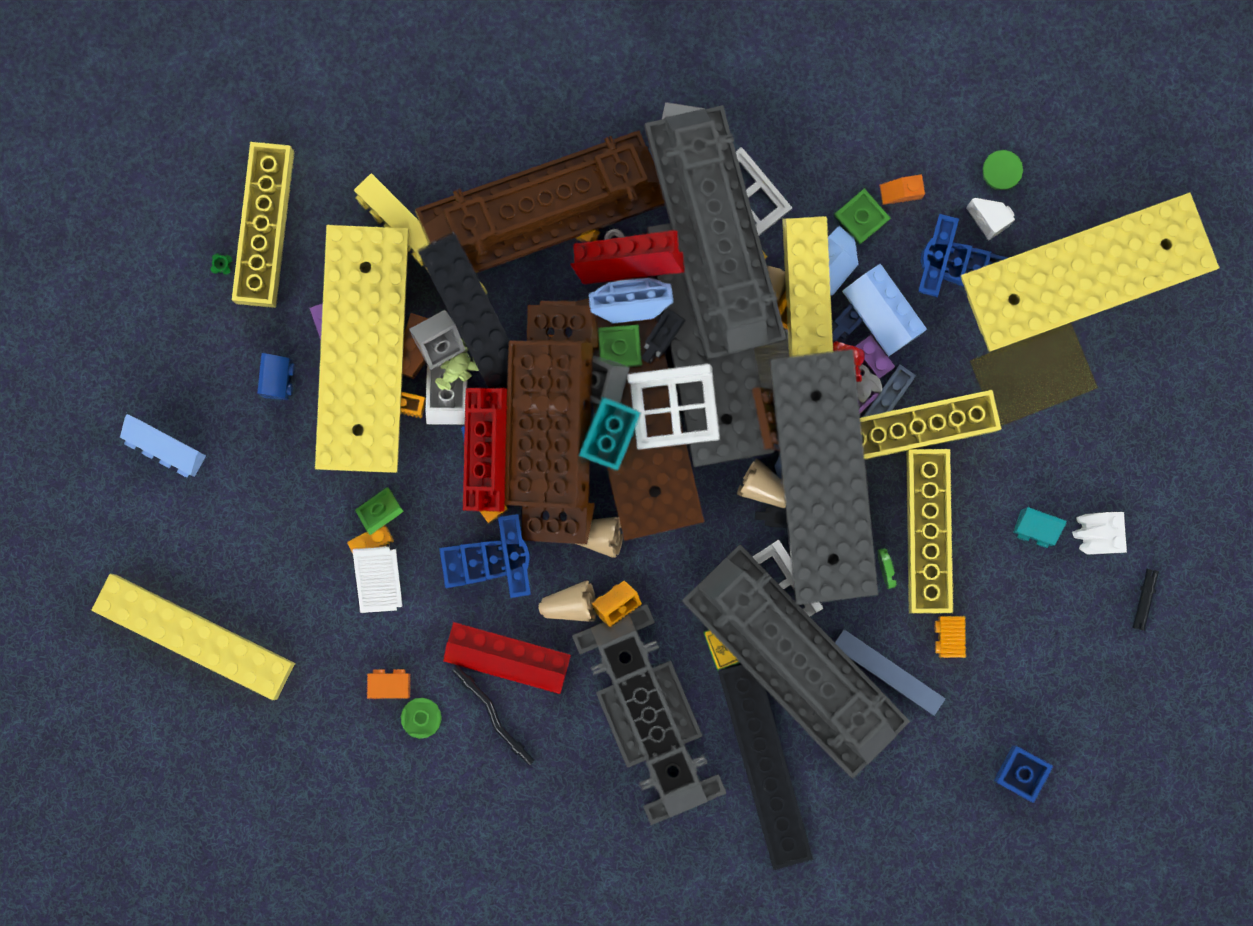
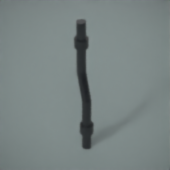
[452,665,534,765]

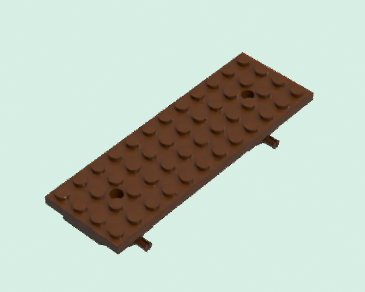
[415,130,665,273]
[576,298,704,541]

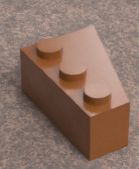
[402,313,429,379]

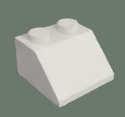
[966,198,1015,240]

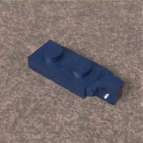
[832,303,862,342]

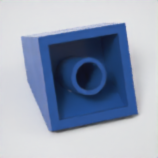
[258,353,295,400]

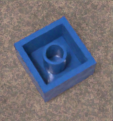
[993,745,1053,803]

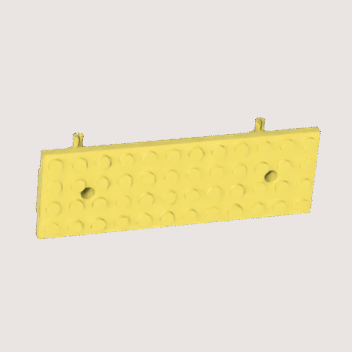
[960,193,1219,352]
[315,225,409,473]

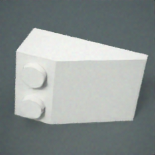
[426,364,467,424]

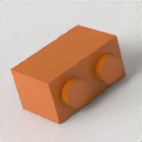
[367,669,410,698]

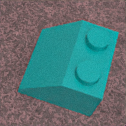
[1013,507,1067,548]

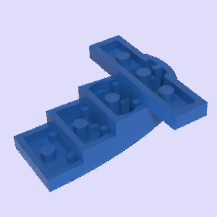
[918,214,1007,297]
[439,514,531,598]

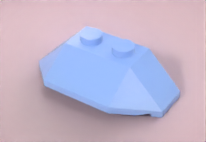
[828,226,858,296]
[589,278,673,323]

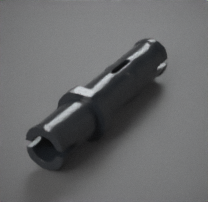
[1132,568,1159,631]

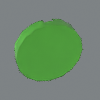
[983,150,1023,190]
[878,548,896,589]
[401,698,442,739]

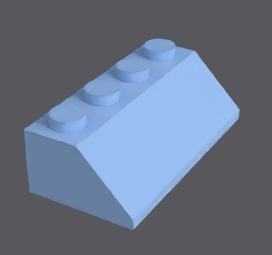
[842,264,927,357]
[120,414,206,477]

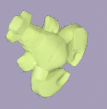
[435,338,479,390]

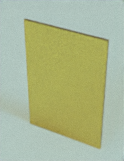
[970,323,1098,426]

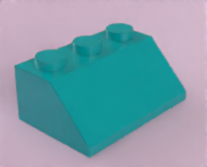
[579,397,641,470]

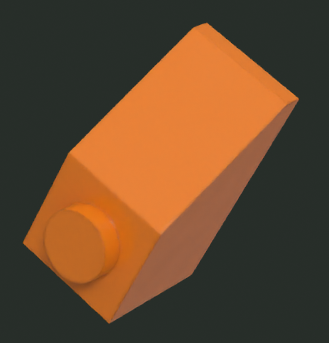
[880,174,925,205]

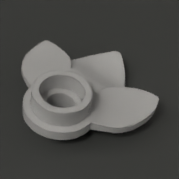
[856,364,882,403]

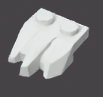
[1072,512,1127,555]

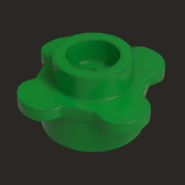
[211,254,232,275]

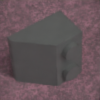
[585,356,630,405]

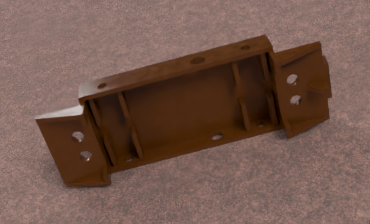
[505,301,599,545]

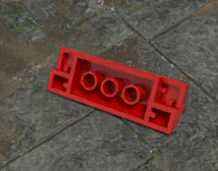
[570,230,685,284]
[463,388,507,512]
[443,622,571,694]

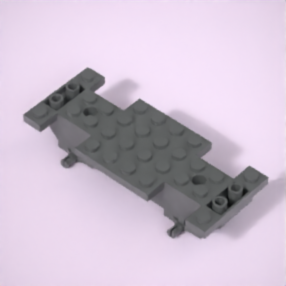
[572,604,726,825]

